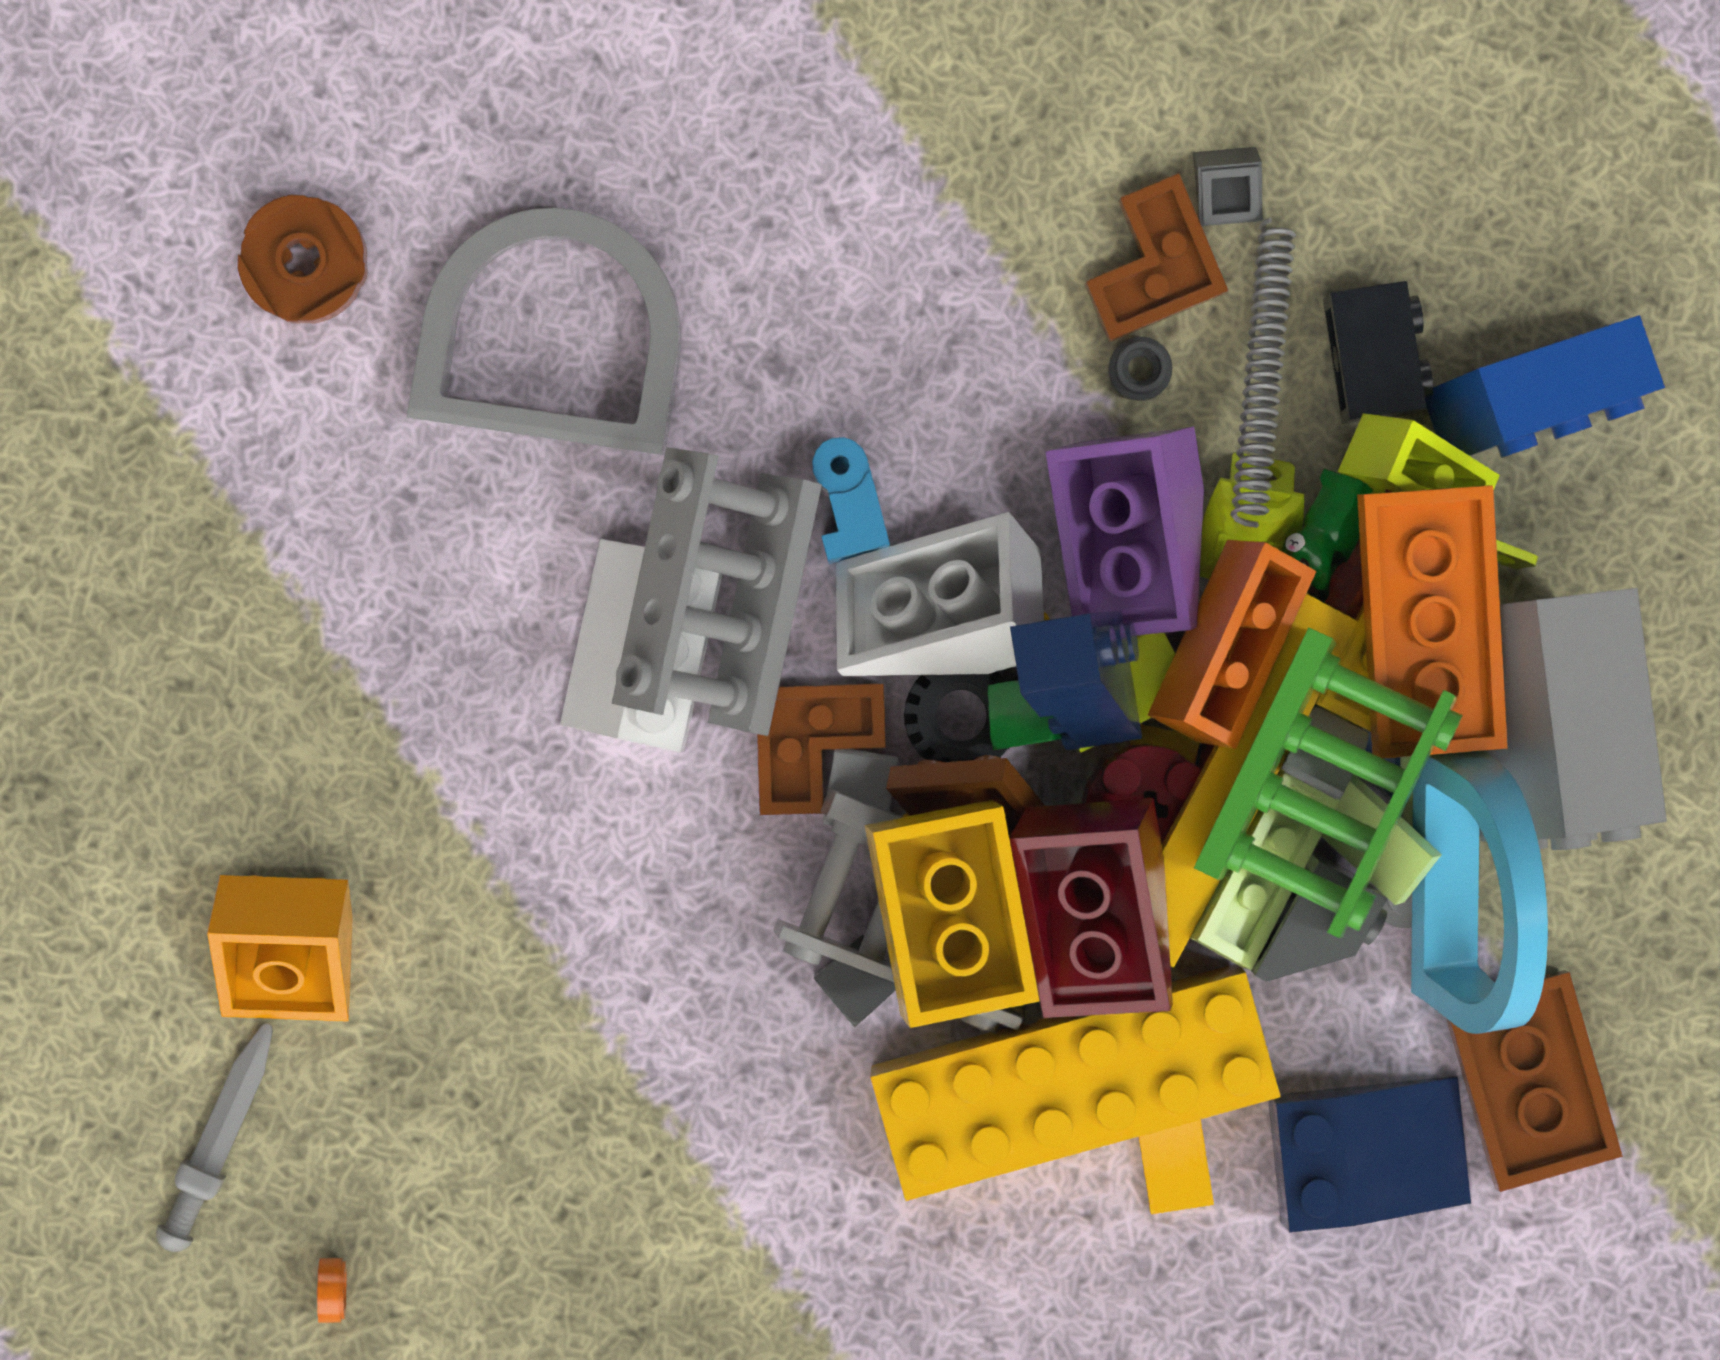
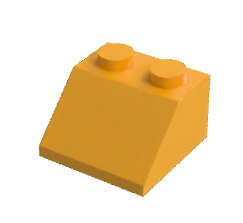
[207,875,353,1021]

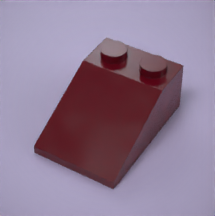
[1009,798,1173,1018]

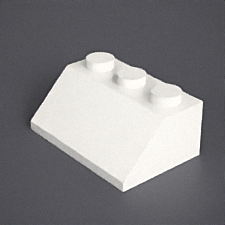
[560,539,723,752]

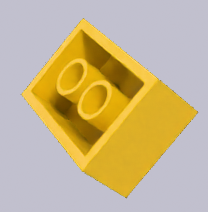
[864,800,1039,1028]

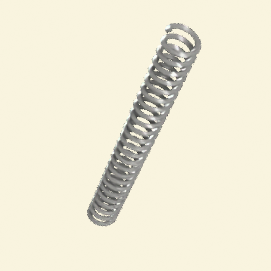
[1230,217,1296,528]

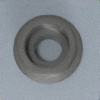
[1108,337,1173,401]

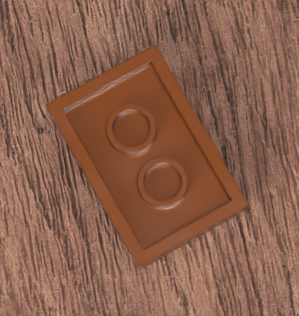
[1446,970,1623,1192]

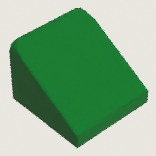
[988,680,1062,750]

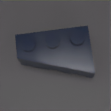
[1010,611,1142,750]

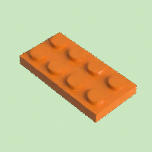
[1357,485,1508,758]

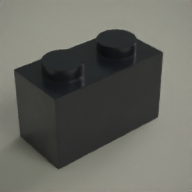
[1323,281,1433,424]

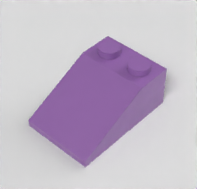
[1045,426,1204,635]

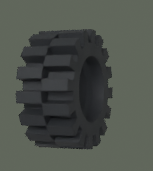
[904,671,1009,762]

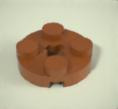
[237,195,368,324]

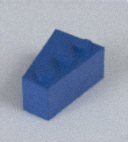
[1425,315,1665,458]

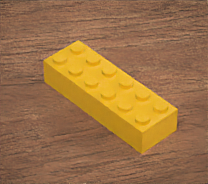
[870,964,1281,1201]

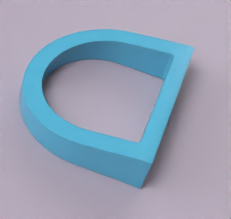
[1411,750,1548,1034]

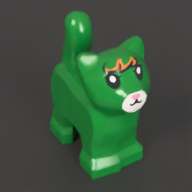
[1282,469,1373,605]

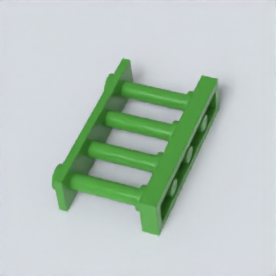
[1194,627,1463,938]

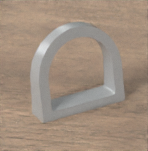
[406,208,681,455]

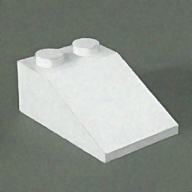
[836,512,1044,676]

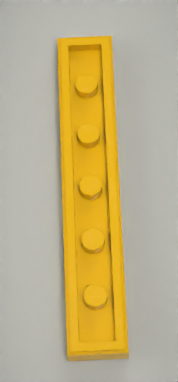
[1162,594,1358,967]

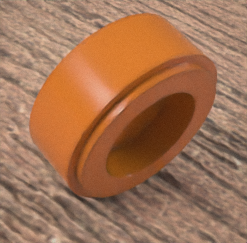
[317,1258,347,1323]

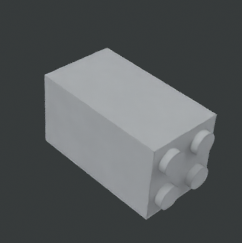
[1479,588,1667,850]

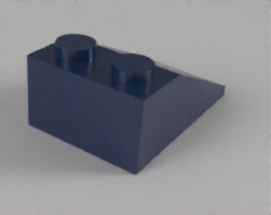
[1268,1076,1471,1233]

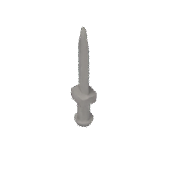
[156,1023,273,1252]

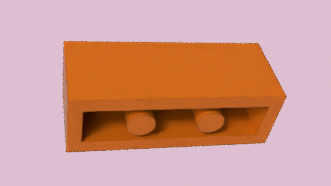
[1148,540,1316,749]

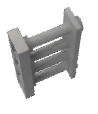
[611,447,822,736]
[773,788,1023,1034]

